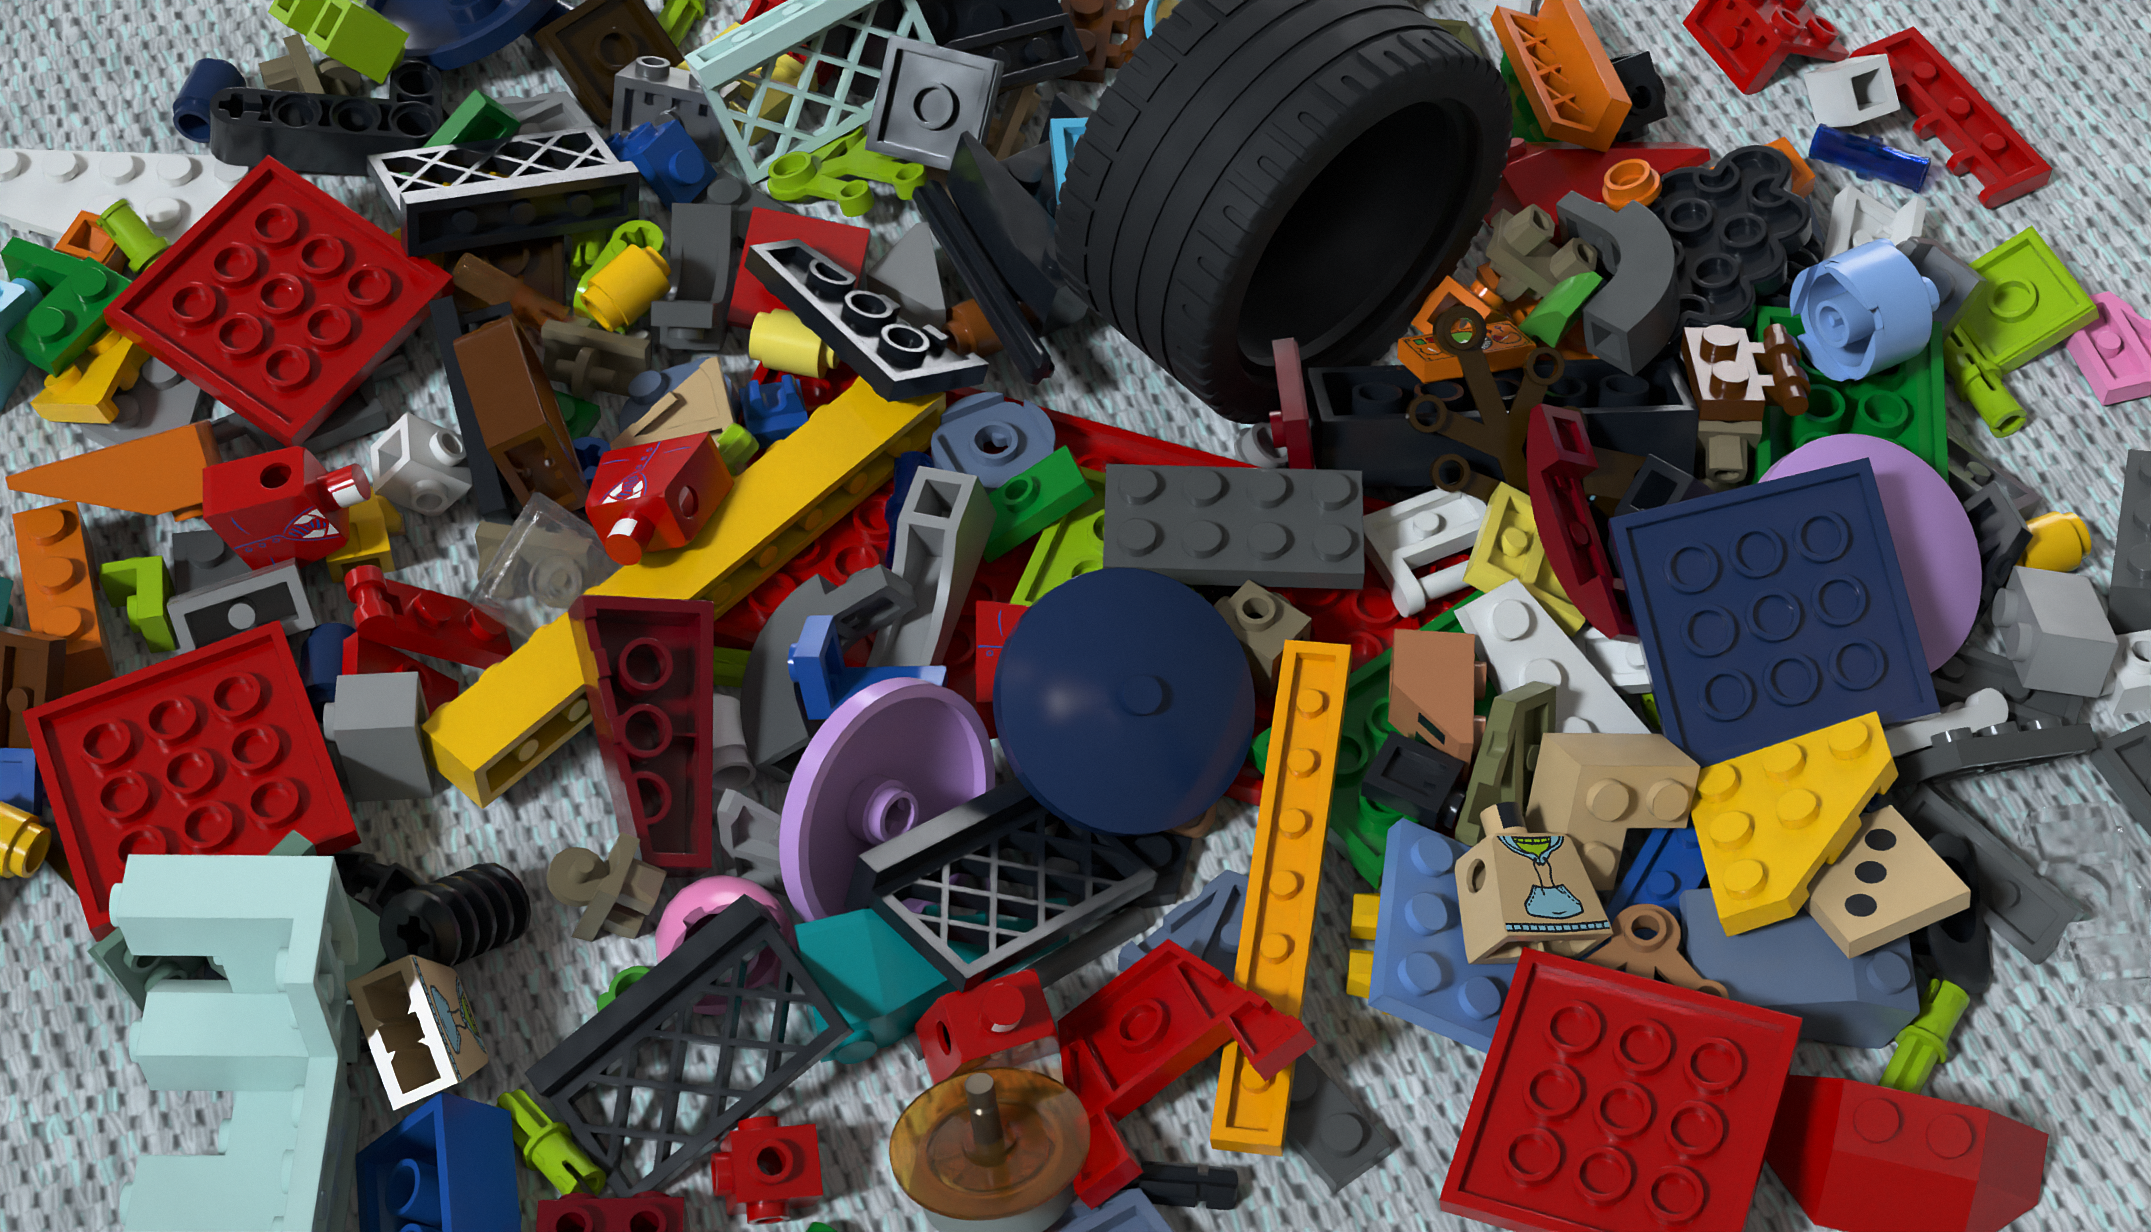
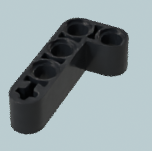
[209,61,442,176]

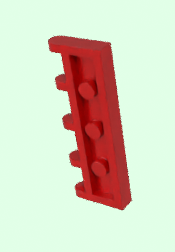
[1849,26,2053,209]

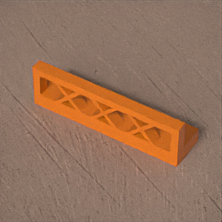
[1490,0,1632,153]

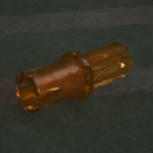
[451,253,571,333]

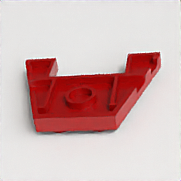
[1057,939,1317,1210]

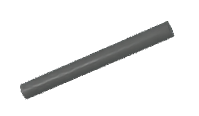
[904,905,1147,1061]

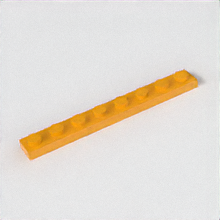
[1210,639,1352,1157]

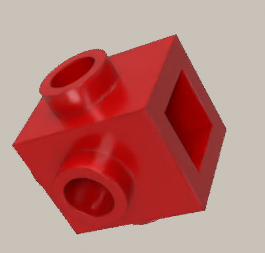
[711,1116,823,1225]

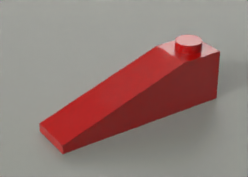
[1483,138,1711,240]

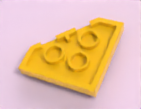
[1690,711,1899,937]

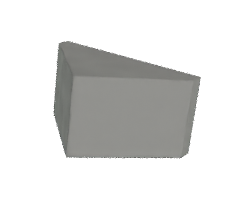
[866,222,946,331]

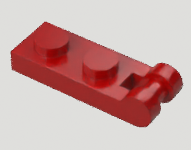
[344,565,513,670]

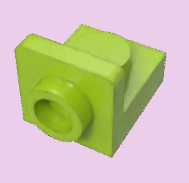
[99,555,177,653]

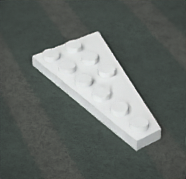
[0,148,255,264]

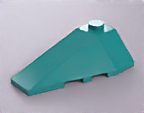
[794,898,1069,1064]

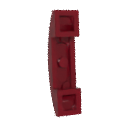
[1526,403,1639,644]

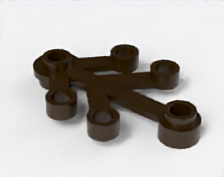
[1406,305,1588,503]

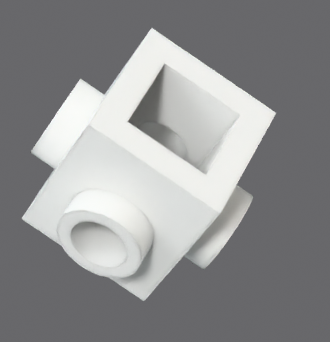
[370,412,473,517]

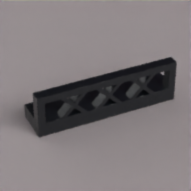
[428,295,568,526]

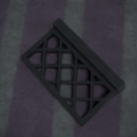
[367,126,639,257]
[844,777,1158,993]
[525,893,854,1198]

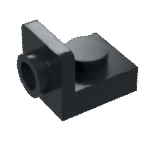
[1361,731,1467,833]

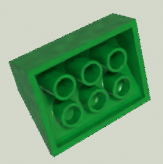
[1746,306,1949,486]

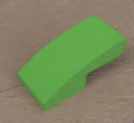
[1517,271,1603,348]

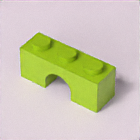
[268,0,410,84]

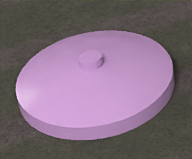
[1758,434,1982,673]
[779,677,995,923]

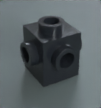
[1610,51,1668,142]

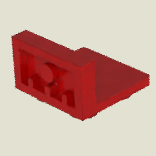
[1682,0,1849,95]

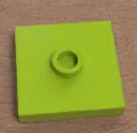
[1958,225,2100,375]

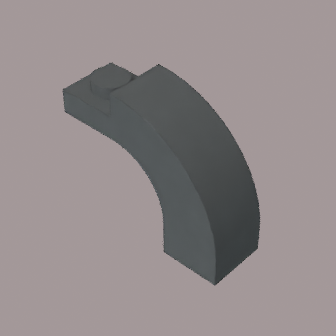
[1556,190,1680,376]
[651,203,739,351]
[740,564,919,783]

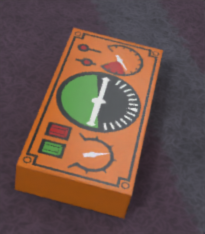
[1397,320,1536,384]

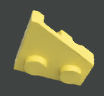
[1462,481,1586,637]

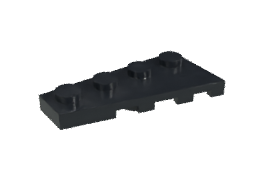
[744,238,990,402]

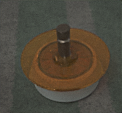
[889,1067,1091,1232]

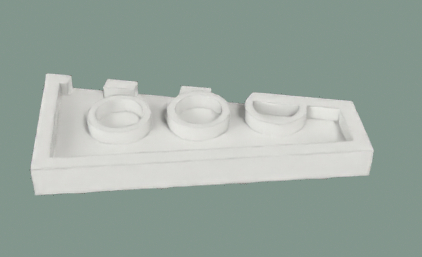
[1454,578,1652,734]

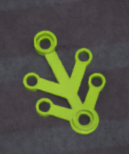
[767,124,929,217]

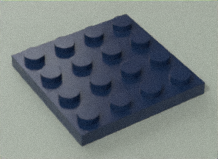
[1608,457,1941,769]

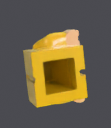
[326,486,406,583]

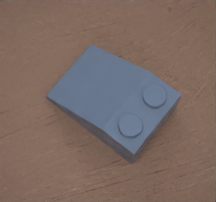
[1679,888,1920,1049]

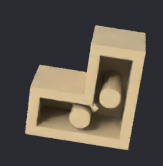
[1525,733,1700,890]

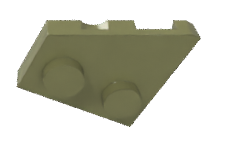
[1455,681,1556,847]

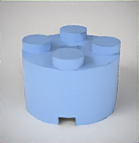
[1790,238,1940,382]

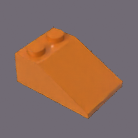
[5,419,223,522]

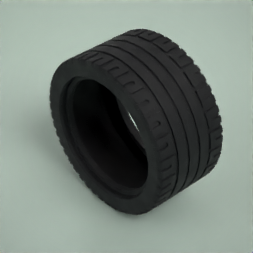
[1054,0,1513,424]

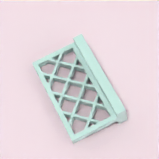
[684,0,937,184]

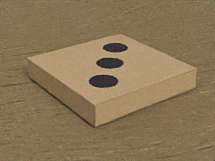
[1802,805,1971,959]

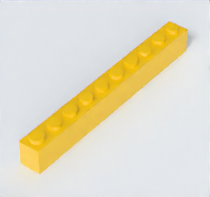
[420,376,946,809]

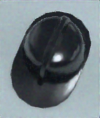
[1908,833,1991,995]

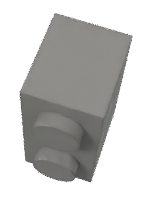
[166,557,316,654]
[1992,565,2119,698]
[323,672,435,802]

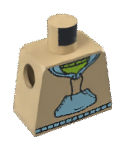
[1454,802,1613,964]
[346,955,489,1110]

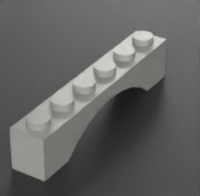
[865,466,997,667]

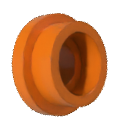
[1602,159,1662,211]

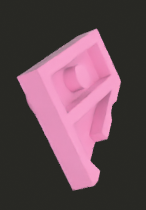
[2063,291,2151,406]

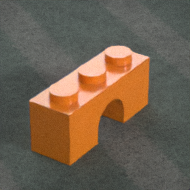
[12,501,116,697]

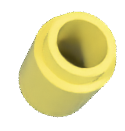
[749,308,840,379]

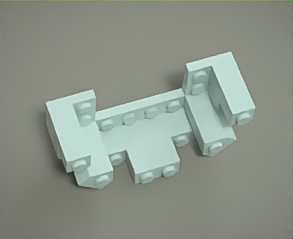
[109,854,362,1232]

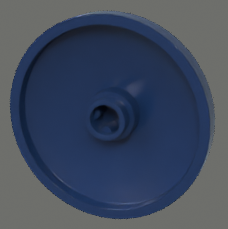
[366,0,557,72]
[993,567,1255,837]

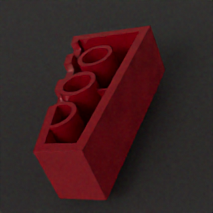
[567,594,714,878]

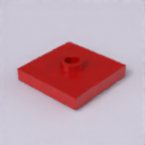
[727,206,872,330]

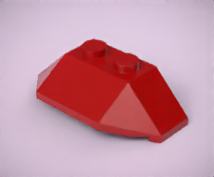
[1765,1075,2049,1232]

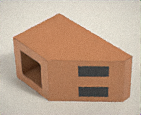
[1388,629,1487,782]

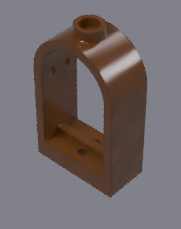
[453,313,590,528]

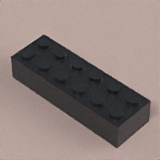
[1307,356,1699,492]

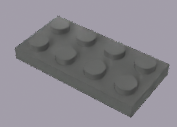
[1103,464,1365,589]

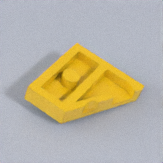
[30,327,151,424]

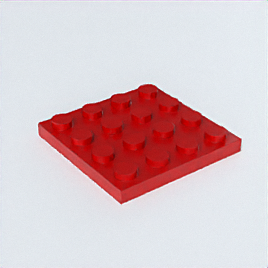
[103,155,455,447]
[22,619,362,942]
[1439,947,1803,1232]

